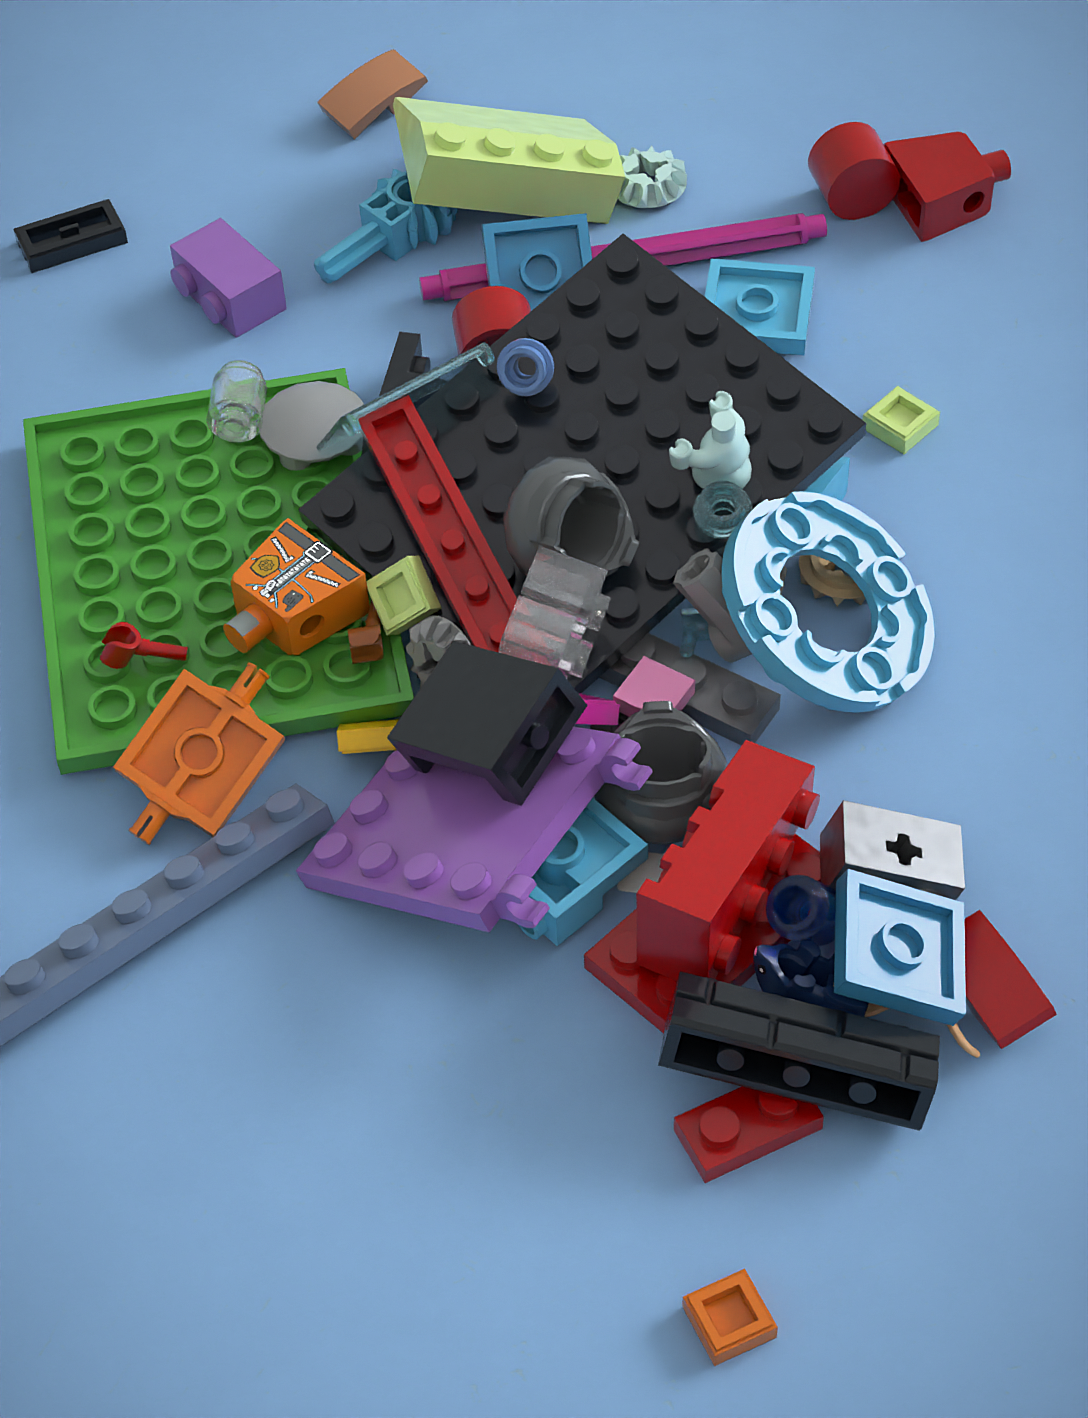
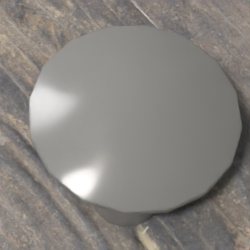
[258,381,367,471]

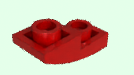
[964,910,1057,1049]

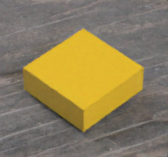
[337,719,399,754]

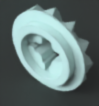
[617,146,687,208]

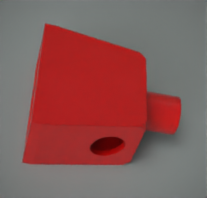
[884,131,1011,242]

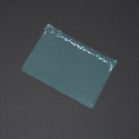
[316,342,495,451]

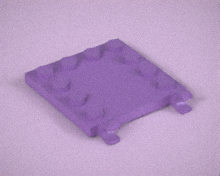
[296,726,653,933]

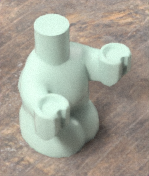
[669,391,752,495]

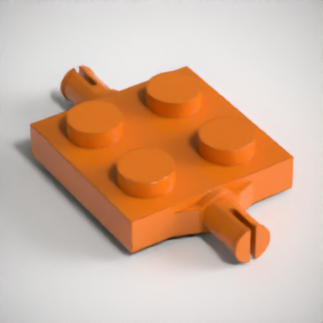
[113,662,285,845]

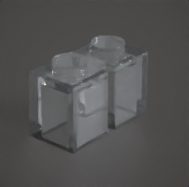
[498,545,611,680]

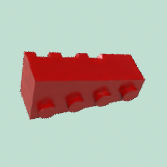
[636,740,820,981]

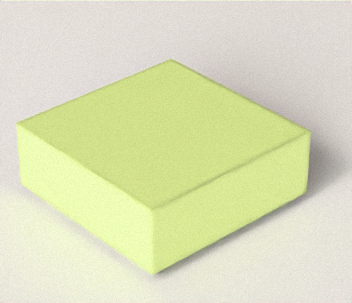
[862,386,940,454]
[366,556,442,635]

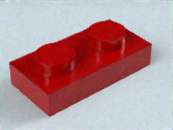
[674,1086,824,1183]

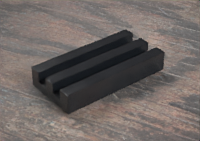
[13,199,128,273]

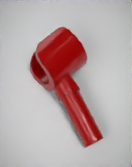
[100,622,188,669]

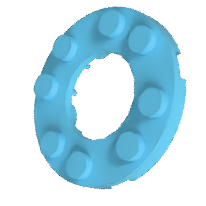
[722,491,934,713]

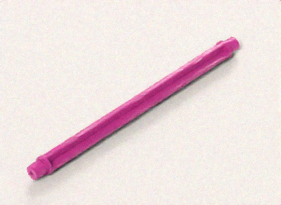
[419,213,827,301]

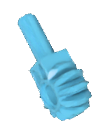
[314,169,458,283]

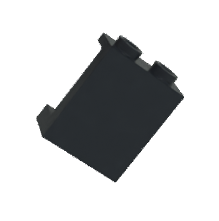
[387,641,588,806]

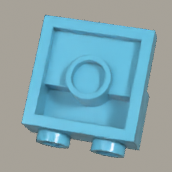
[518,798,648,946]

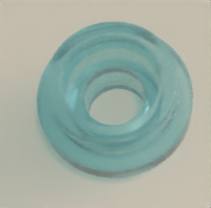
[693,481,752,539]

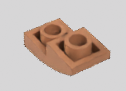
[317,49,428,140]

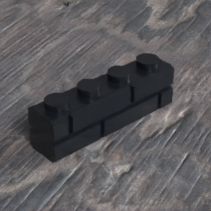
[658,971,940,1131]

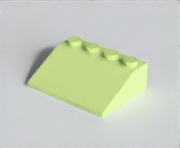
[393,97,625,224]

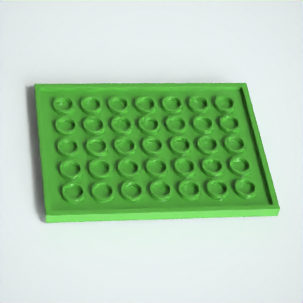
[23,368,414,775]

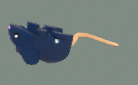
[753,938,980,1058]

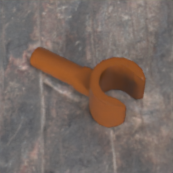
[347,599,384,664]

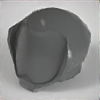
[503,457,639,591]
[594,701,727,845]

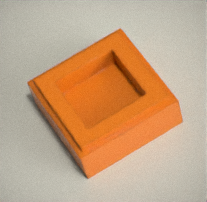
[682,1268,778,1366]

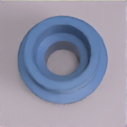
[497,338,554,396]

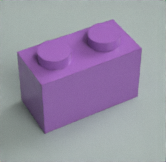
[170,217,287,338]

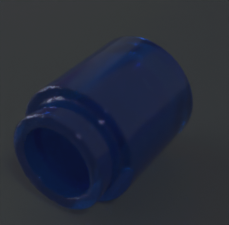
[766,875,836,946]

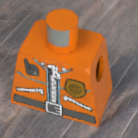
[223,518,370,655]

